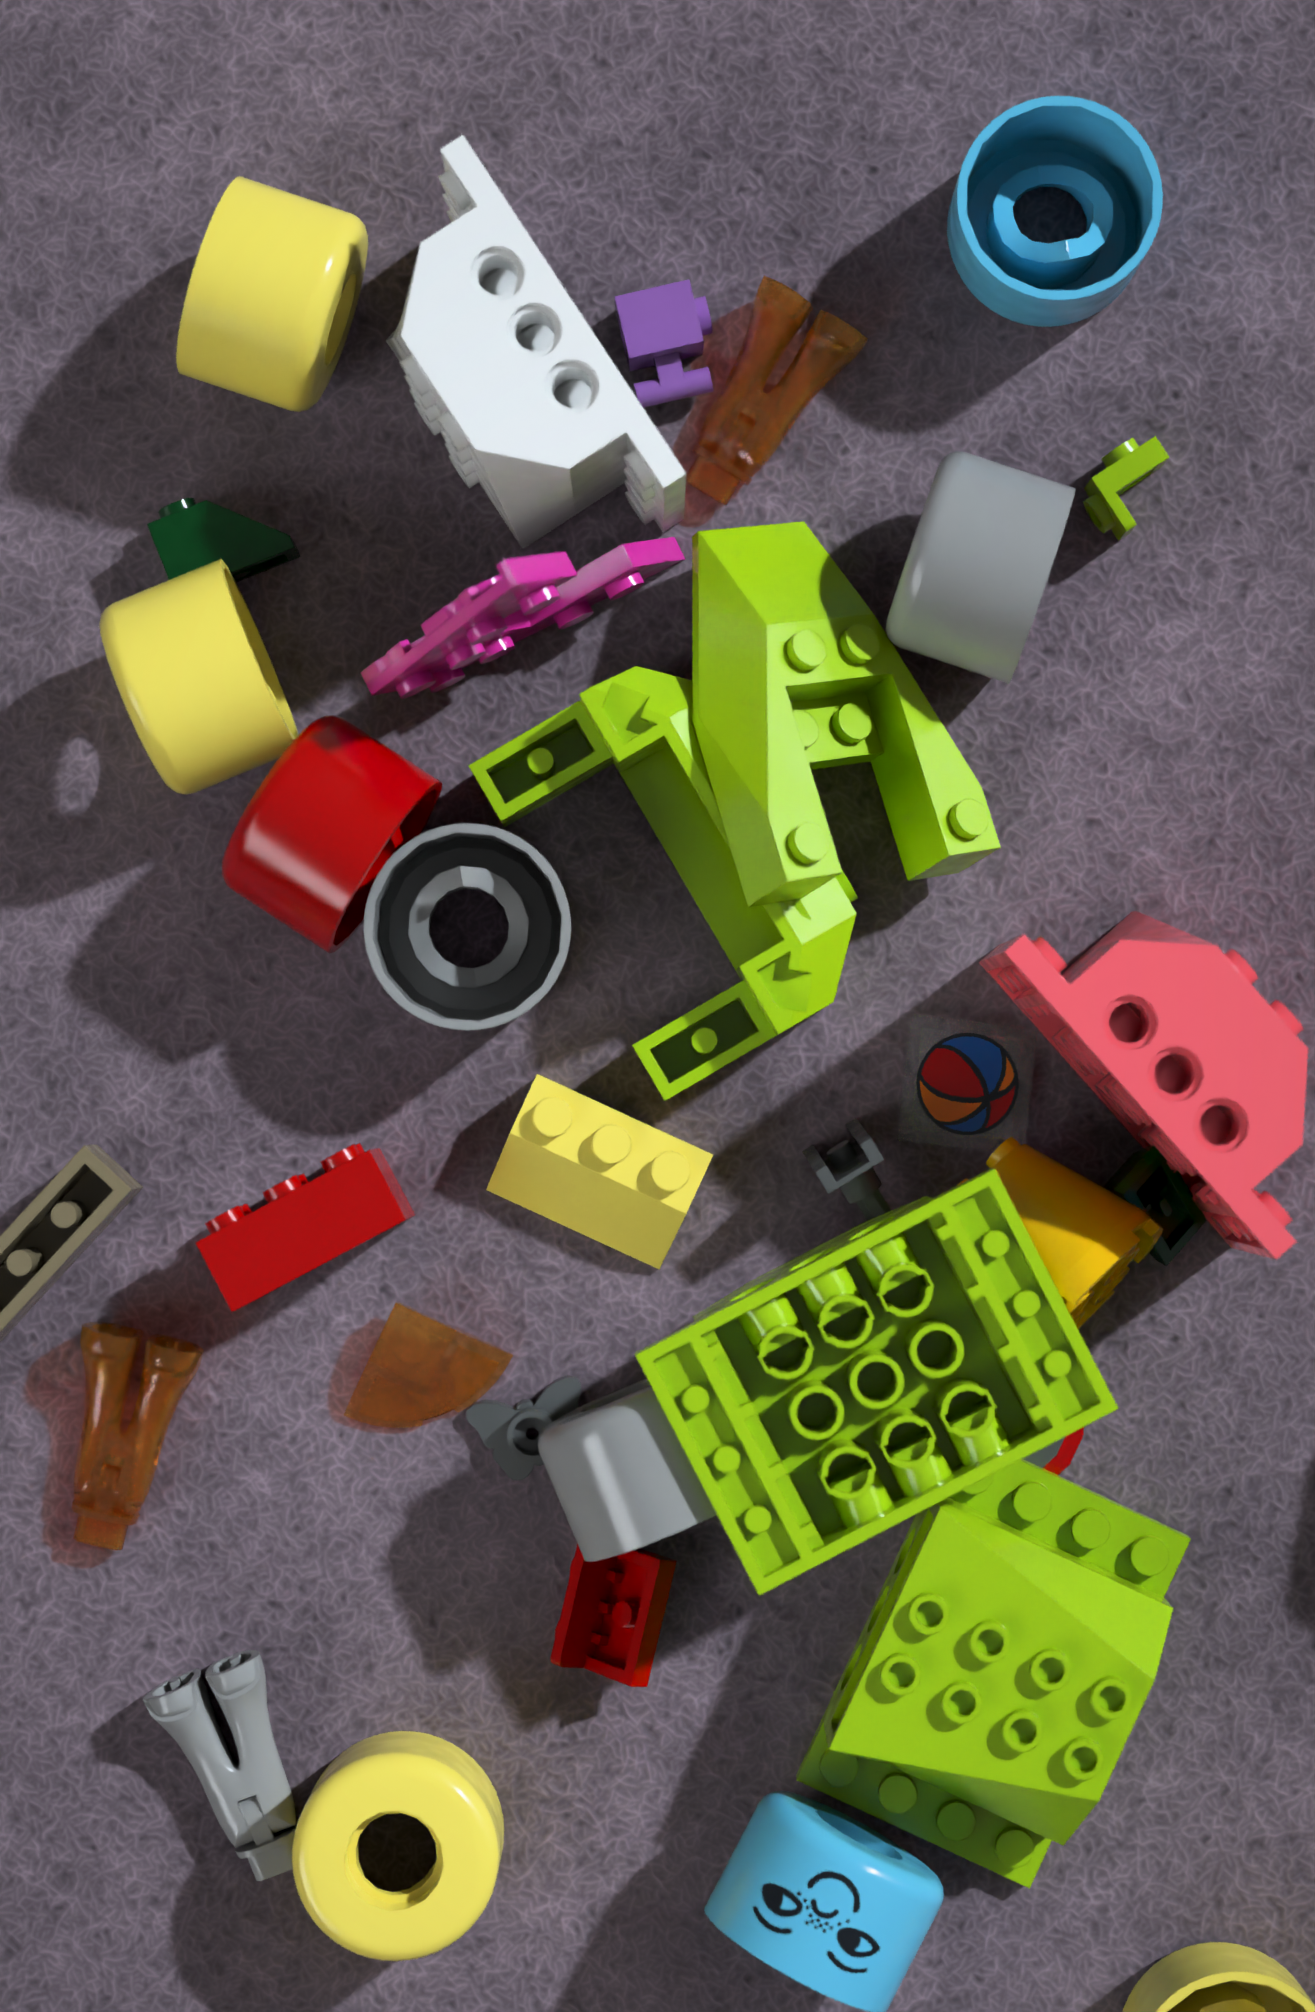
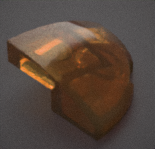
[344,1301,513,1428]

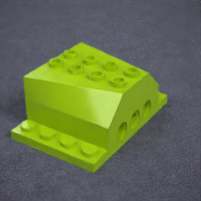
[635,1168,1119,1596]
[796,1459,1191,1888]

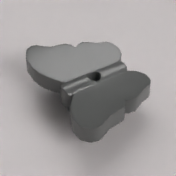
[466,1375,581,1480]

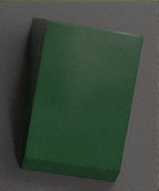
[1103,1145,1207,1266]

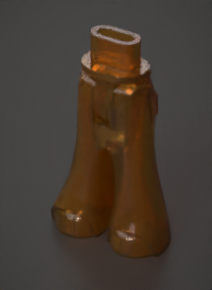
[686,275,868,506]
[71,1322,204,1550]

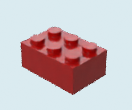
[195,1143,415,1312]

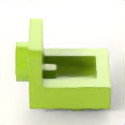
[1083,436,1169,541]

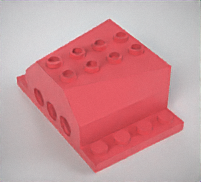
[979,911,1308,1260]

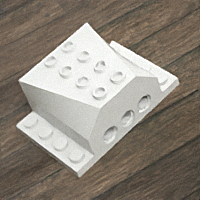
[386,135,686,548]

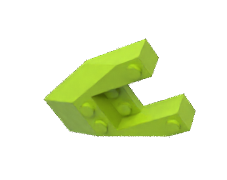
[692,521,1001,907]

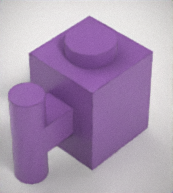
[615,279,714,408]

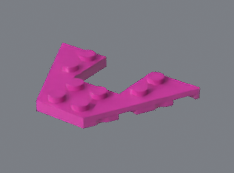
[361,537,685,699]

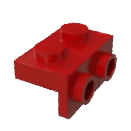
[550,1544,677,1687]

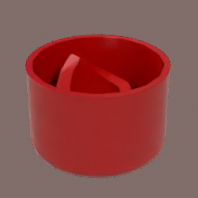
[222,715,442,954]

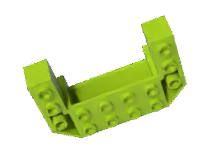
[468,666,858,1101]

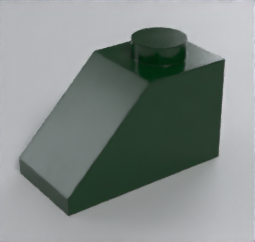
[147,498,301,583]

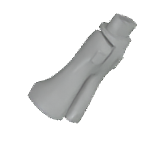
[143,1650,298,1881]

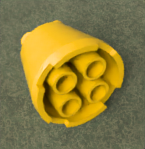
[958,1136,1163,1329]

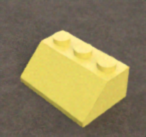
[486,1074,713,1269]

